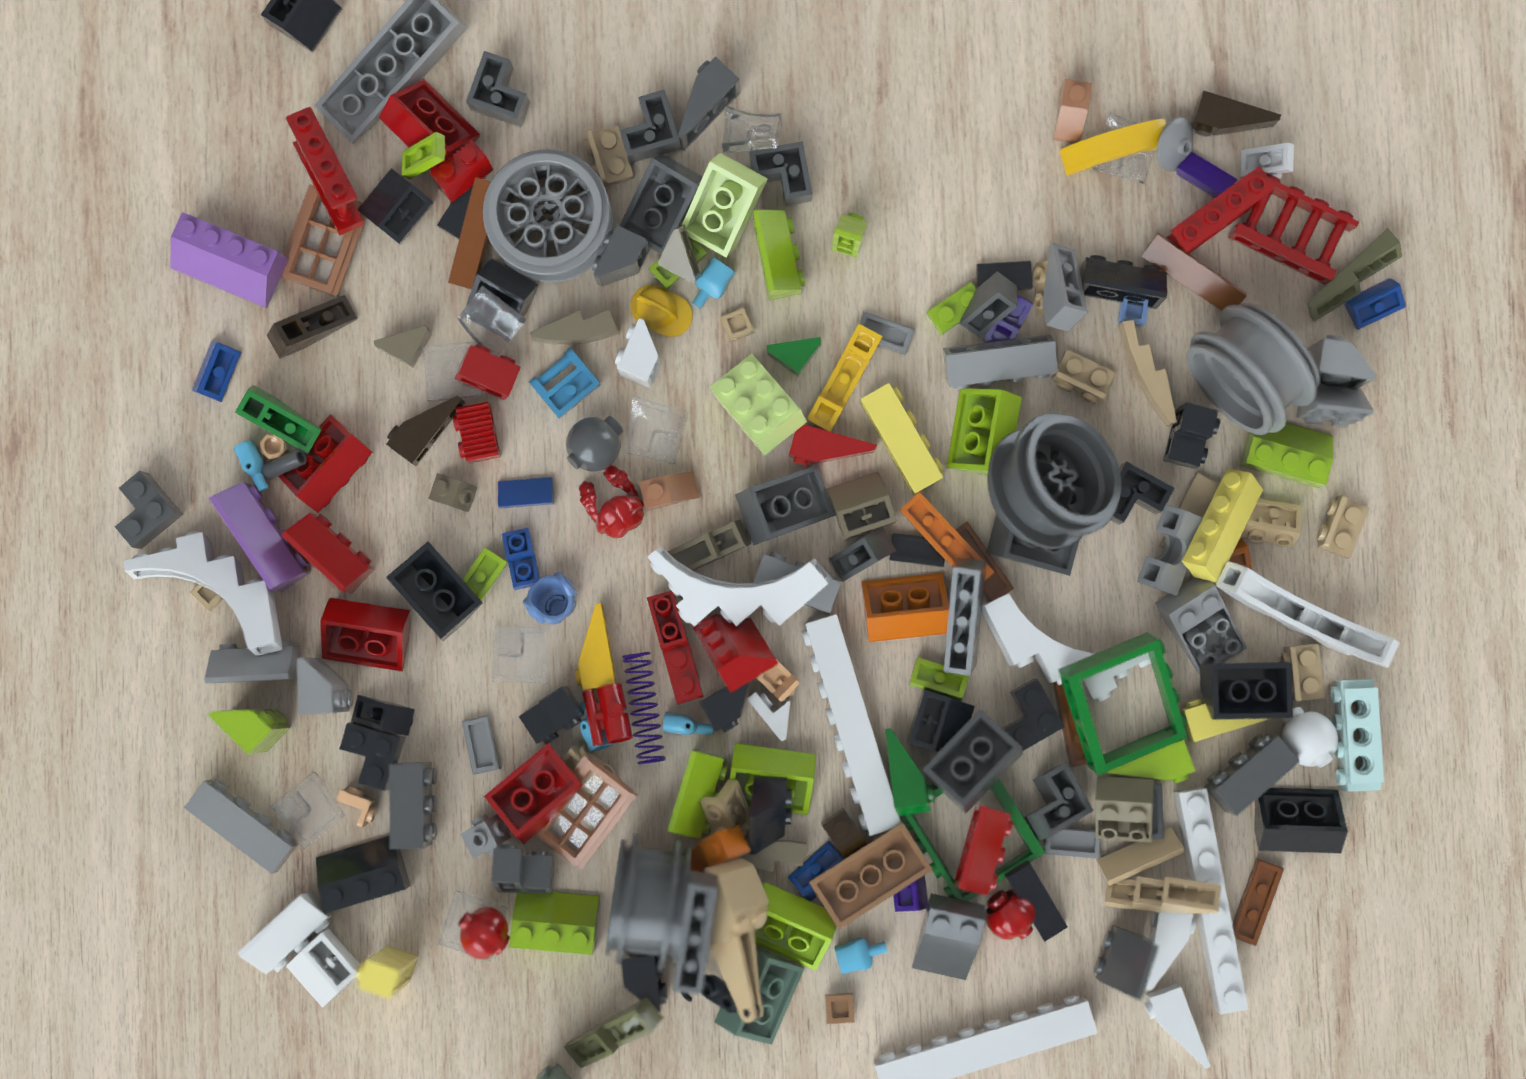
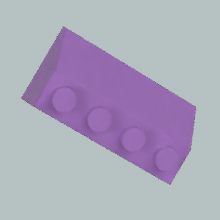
[170,212,289,308]
[209,482,310,592]

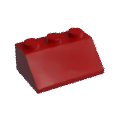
[378,79,481,170]
[278,414,373,513]
[281,513,375,593]
[320,597,410,672]
[693,614,779,693]
[953,804,1013,896]

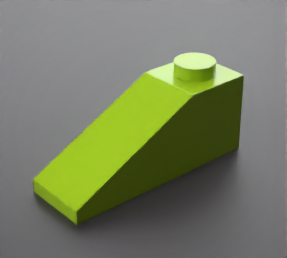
[831,213,868,258]
[1105,740,1195,783]

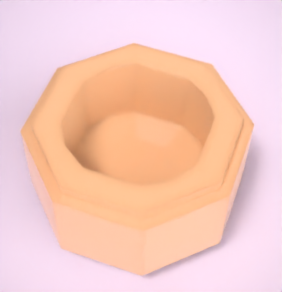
[260,434,288,460]

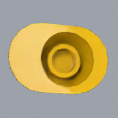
[630,284,693,337]

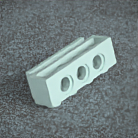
[1330,679,1384,792]

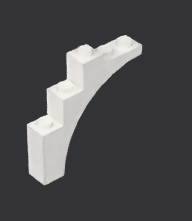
[124,531,283,656]
[648,546,832,626]
[1215,561,1400,668]
[982,593,1151,703]

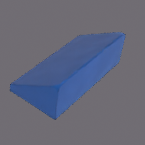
[1344,278,1406,330]
[192,341,241,402]
[498,477,554,509]
[788,841,844,902]

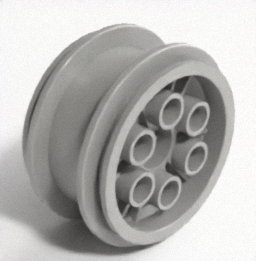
[483,149,613,283]
[1186,303,1320,435]

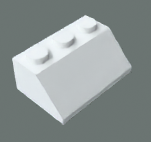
[237,890,333,974]

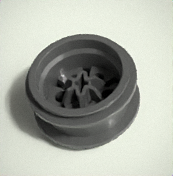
[987,413,1121,549]
[605,834,691,970]

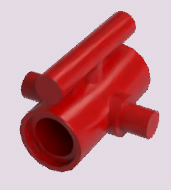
[582,683,633,746]

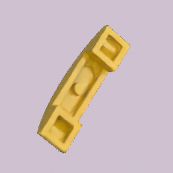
[1059,118,1166,176]
[807,324,883,432]

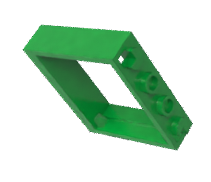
[1058,632,1187,775]
[899,779,1045,901]

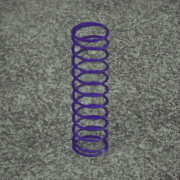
[622,652,666,765]

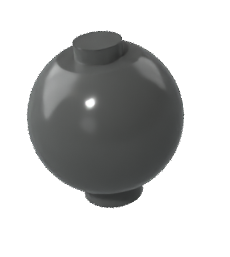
[566,416,623,472]

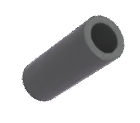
[262,449,307,479]

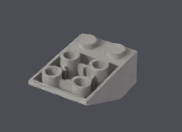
[1296,384,1374,428]
[1155,578,1247,676]

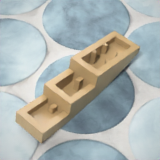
[1119,320,1177,426]
[1105,876,1222,914]

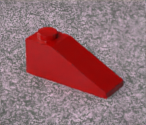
[789,425,877,467]

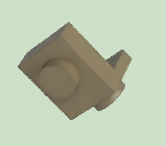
[428,473,477,512]

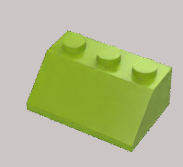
[753,210,805,301]
[946,388,1022,475]
[1239,423,1333,488]
[208,709,290,755]
[730,743,817,815]
[667,749,728,839]
[754,882,837,971]
[509,892,600,955]

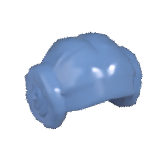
[523,572,577,624]

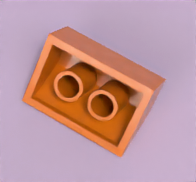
[861,573,949,642]

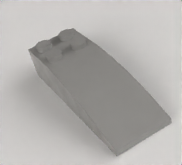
[314,0,468,144]

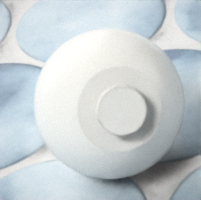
[1281,707,1338,768]

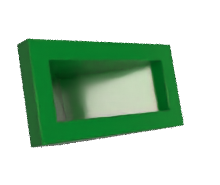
[767,337,821,376]

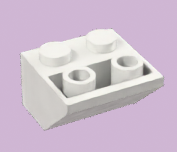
[615,318,661,389]
[286,928,361,1008]

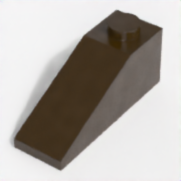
[1190,90,1281,137]
[267,295,358,359]
[386,395,465,466]
[821,808,868,858]

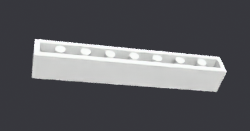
[801,614,901,836]
[1173,787,1248,1014]
[874,995,1098,1079]

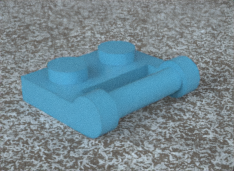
[528,347,601,419]

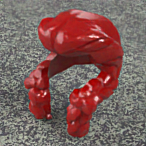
[579,465,644,539]

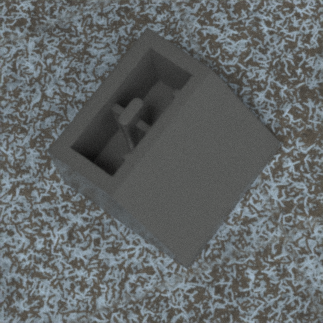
[592,225,650,287]

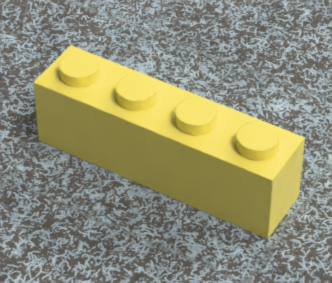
[860,383,944,496]
[1182,468,1263,583]
[356,945,418,999]

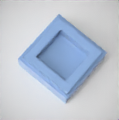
[1117,298,1148,327]

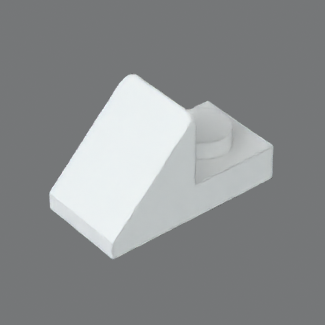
[1240,143,1294,179]
[747,692,791,742]

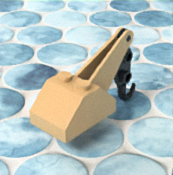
[681,858,769,1023]

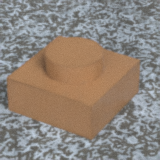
[825,993,855,1024]

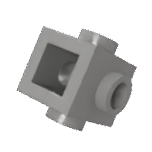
[460,814,511,858]

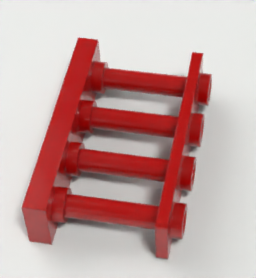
[286,107,364,236]
[1166,167,1275,254]
[1228,174,1359,285]

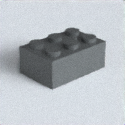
[922,709,1023,814]
[1204,734,1301,816]
[389,762,437,849]

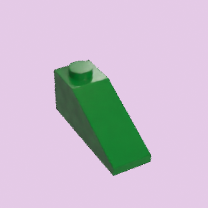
[235,385,322,454]
[885,728,935,816]

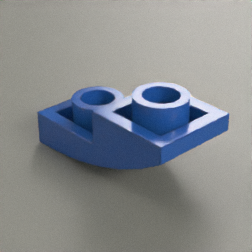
[502,528,540,590]

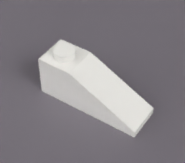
[1145,912,1196,991]
[1144,983,1211,1068]

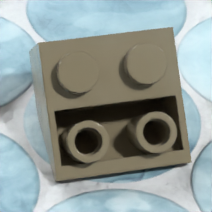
[827,472,897,540]
[1095,776,1154,843]

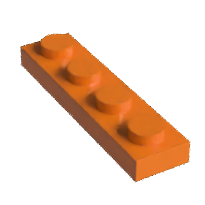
[899,492,994,580]

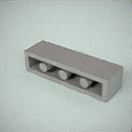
[943,334,1058,389]
[184,779,297,874]

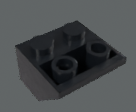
[261,0,342,53]
[358,168,434,245]
[906,690,975,752]
[621,952,668,1012]

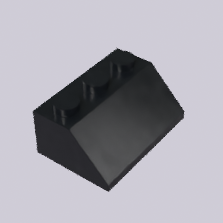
[1080,255,1167,309]
[386,541,483,642]
[1200,662,1293,720]
[1254,788,1348,853]
[316,835,411,914]

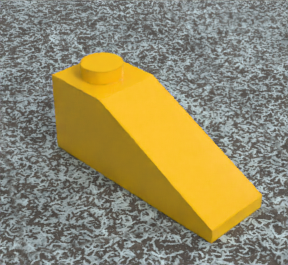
[575,603,617,690]

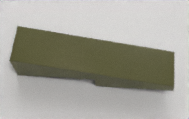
[1307,228,1402,322]
[564,997,663,1068]

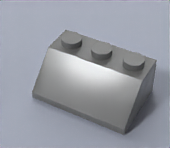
[1307,335,1376,388]
[205,641,300,683]
[297,658,353,715]

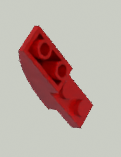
[647,590,704,705]

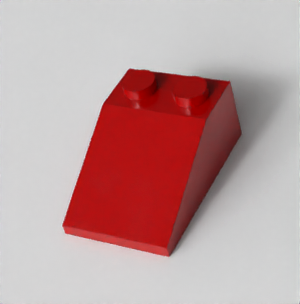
[484,743,582,844]

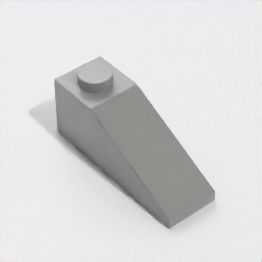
[1042,243,1088,332]

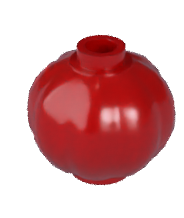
[985,889,1035,940]
[458,906,510,959]

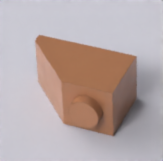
[1053,79,1092,143]
[639,471,700,511]

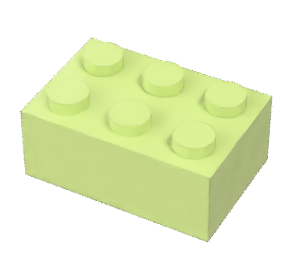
[682,153,768,257]
[709,353,807,456]

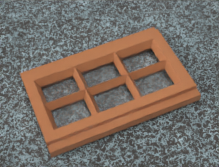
[281,184,367,297]
[536,754,638,870]

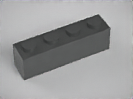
[944,558,986,676]
[673,871,718,995]

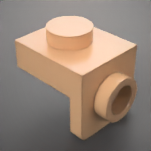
[756,660,800,702]
[336,786,377,827]

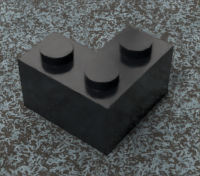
[1163,402,1220,469]
[1111,461,1175,525]
[1002,679,1065,751]
[519,686,584,745]
[339,722,406,791]

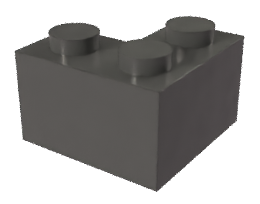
[466,51,530,127]
[620,90,681,164]
[749,141,813,206]
[115,470,183,549]
[1024,762,1094,841]
[491,844,554,894]

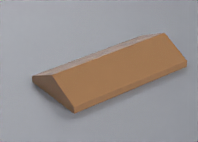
[809,822,933,930]

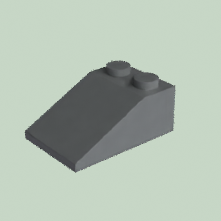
[678,57,740,151]
[619,153,703,254]
[735,465,835,546]
[986,513,1080,576]
[912,893,986,980]
[1094,925,1159,1001]

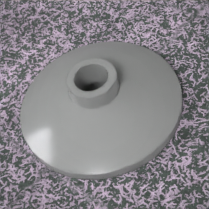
[1157,117,1193,172]

